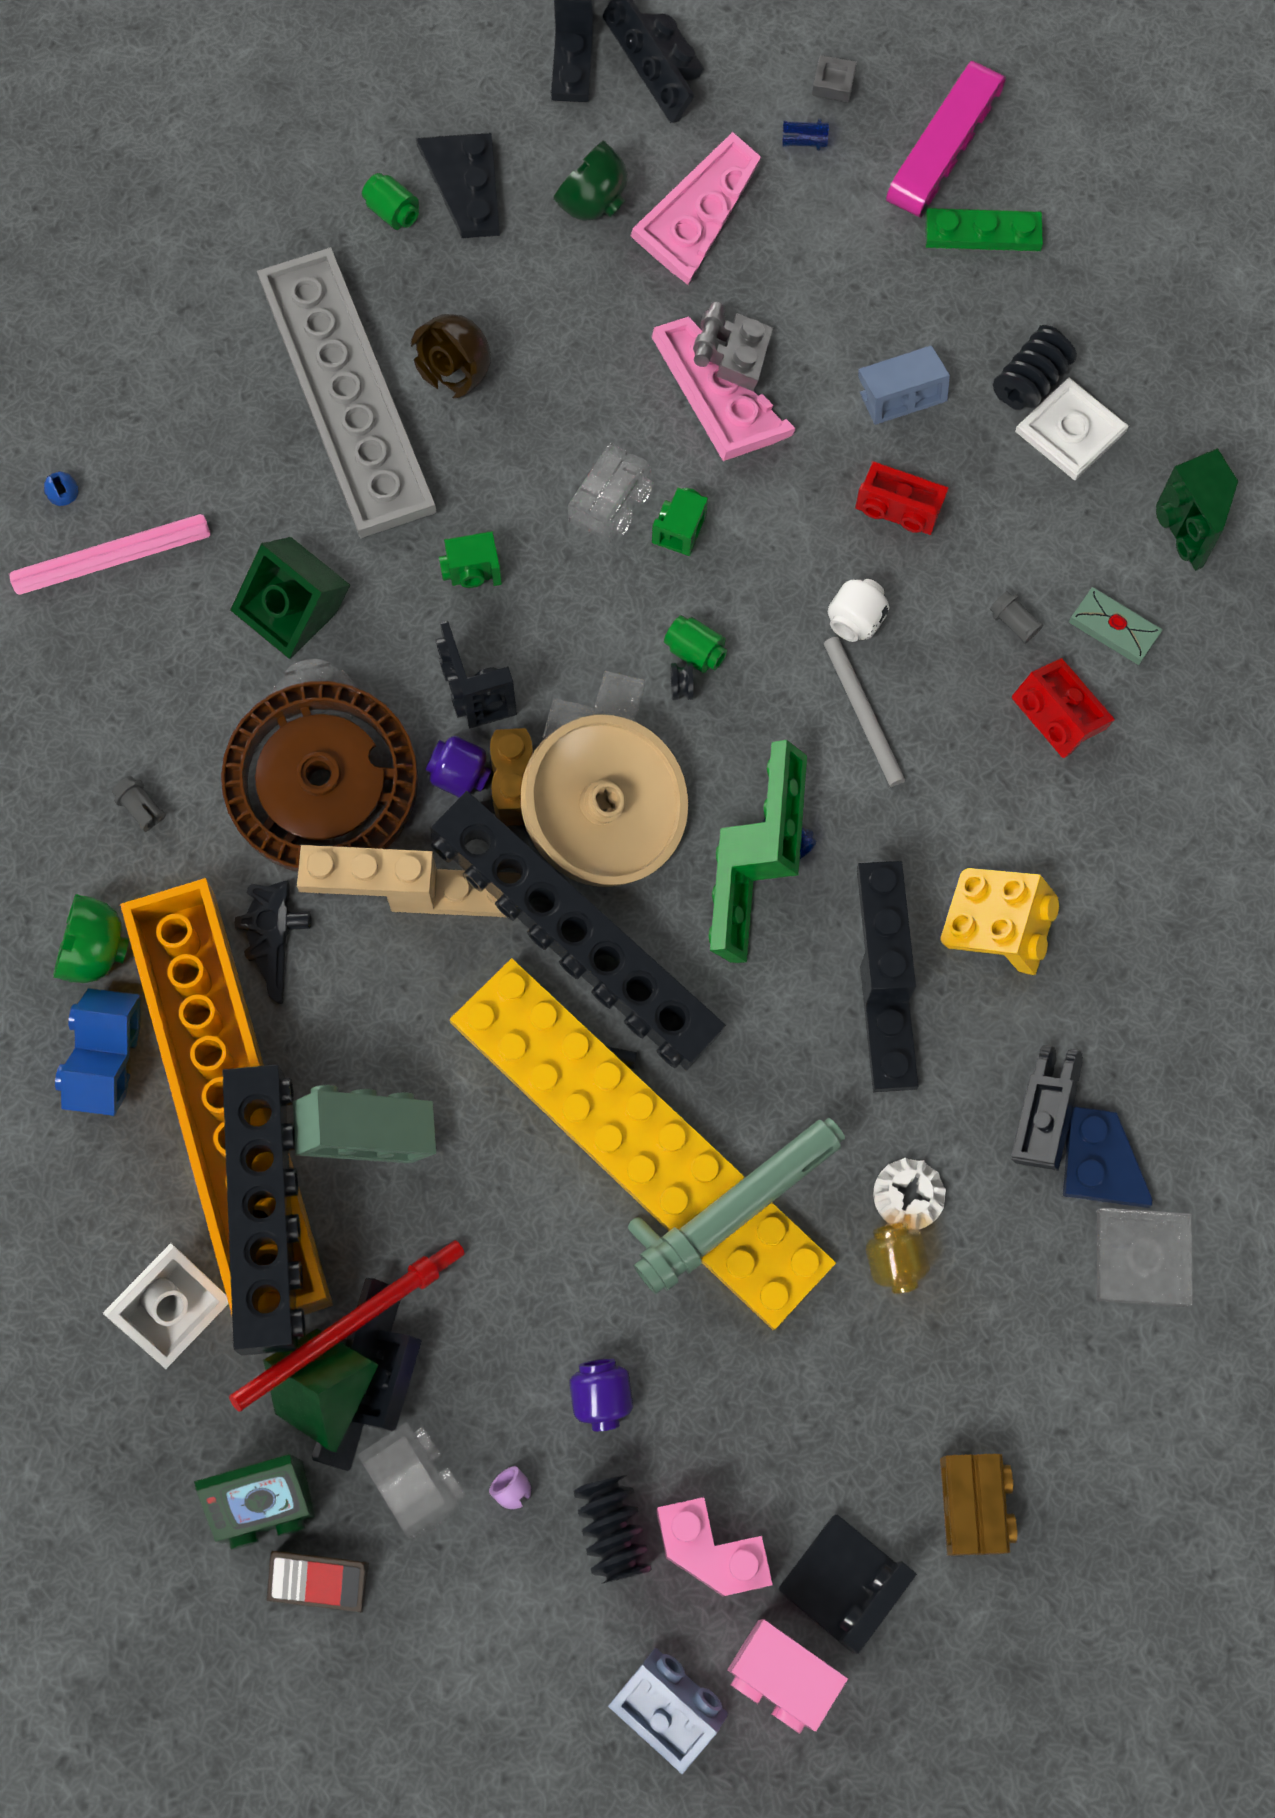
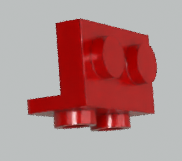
[855,461,949,535]

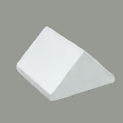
[103,1243,229,1369]

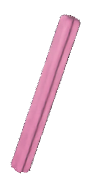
[9,514,210,595]

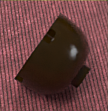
[411,314,491,398]

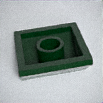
[263,1329,379,1452]

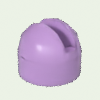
[489,1466,531,1509]

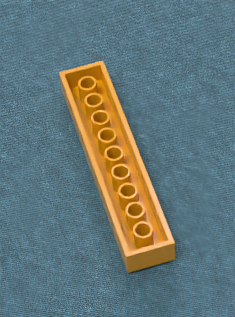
[120,878,333,1315]

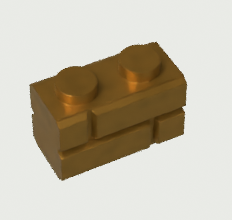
[940,1454,1017,1556]

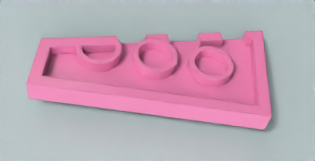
[631,132,761,285]
[652,317,795,461]

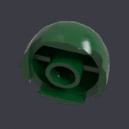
[553,141,628,221]

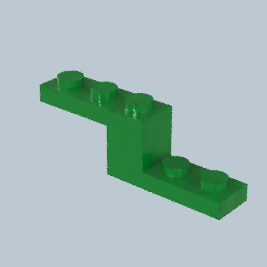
[709,740,807,963]

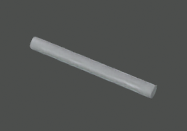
[824,637,905,787]

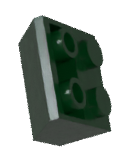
[1156,448,1238,571]

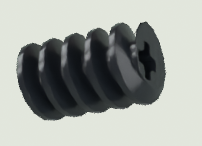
[993,325,1077,410]
[573,1475,652,1584]

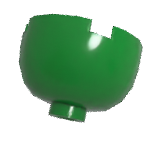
[53,894,129,983]

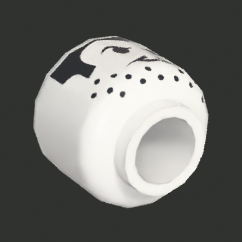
[828,579,889,642]

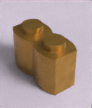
[490,728,533,826]

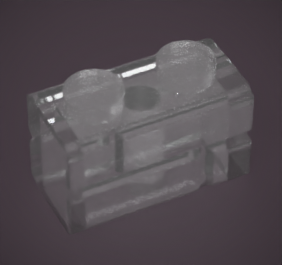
[568,443,653,543]

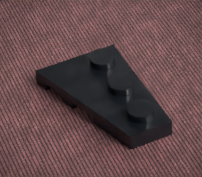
[416,133,500,238]

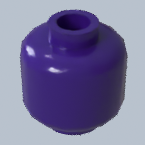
[425,736,491,798]
[569,1359,633,1431]

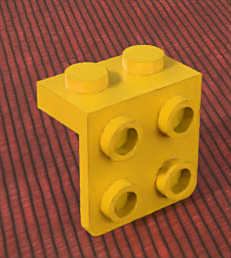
[941,868,1059,975]

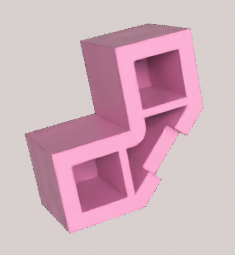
[656,1497,772,1596]

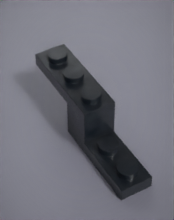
[551,0,595,103]
[857,861,919,1093]

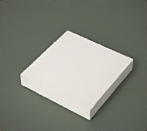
[1015,378,1129,480]

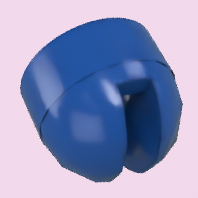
[44,471,78,506]

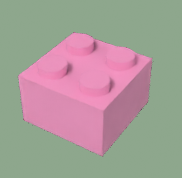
[727,1620,848,1734]

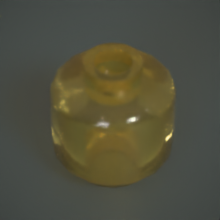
[865,1222,930,1294]

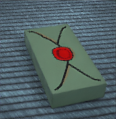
[1069,587,1163,665]

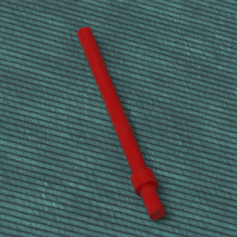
[229,1240,465,1412]

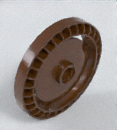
[221,681,418,872]

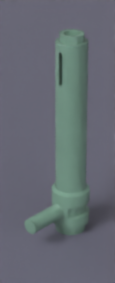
[628,1118,845,1294]

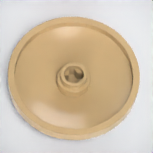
[521,715,688,887]

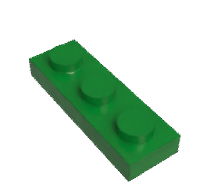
[925,208,1043,251]

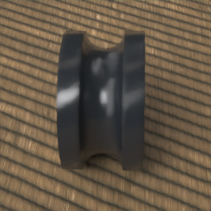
[670,662,694,700]

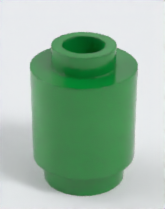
[362,173,419,230]
[664,615,728,673]

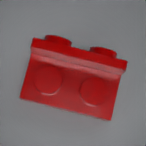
[1012,658,1115,758]

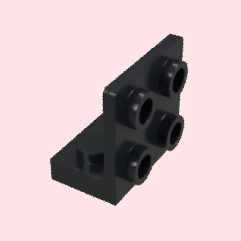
[435,621,517,729]
[779,1515,917,1654]

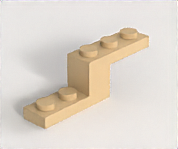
[297,845,521,917]

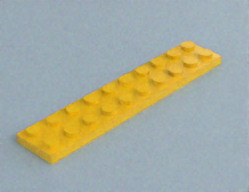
[450,958,836,1331]

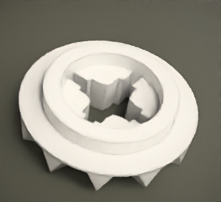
[873,1157,946,1231]

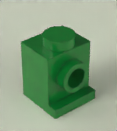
[652,487,708,556]
[439,531,502,588]

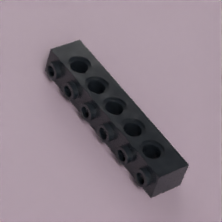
[222,1064,306,1356]

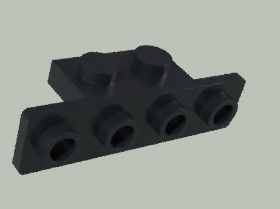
[603,0,704,123]
[312,1278,422,1471]

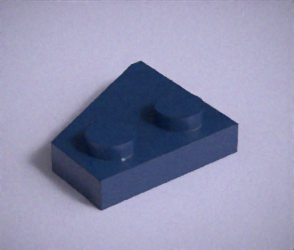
[1063,1107,1152,1208]

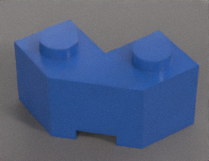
[55,988,140,1116]

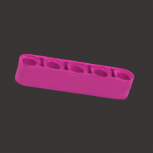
[886,61,1006,218]

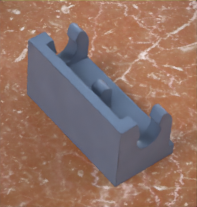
[858,345,950,425]

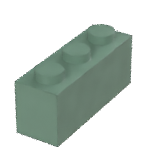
[293,1085,436,1163]

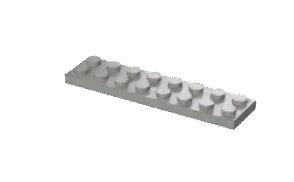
[257,247,437,539]

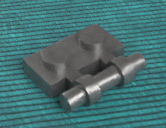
[693,302,773,391]

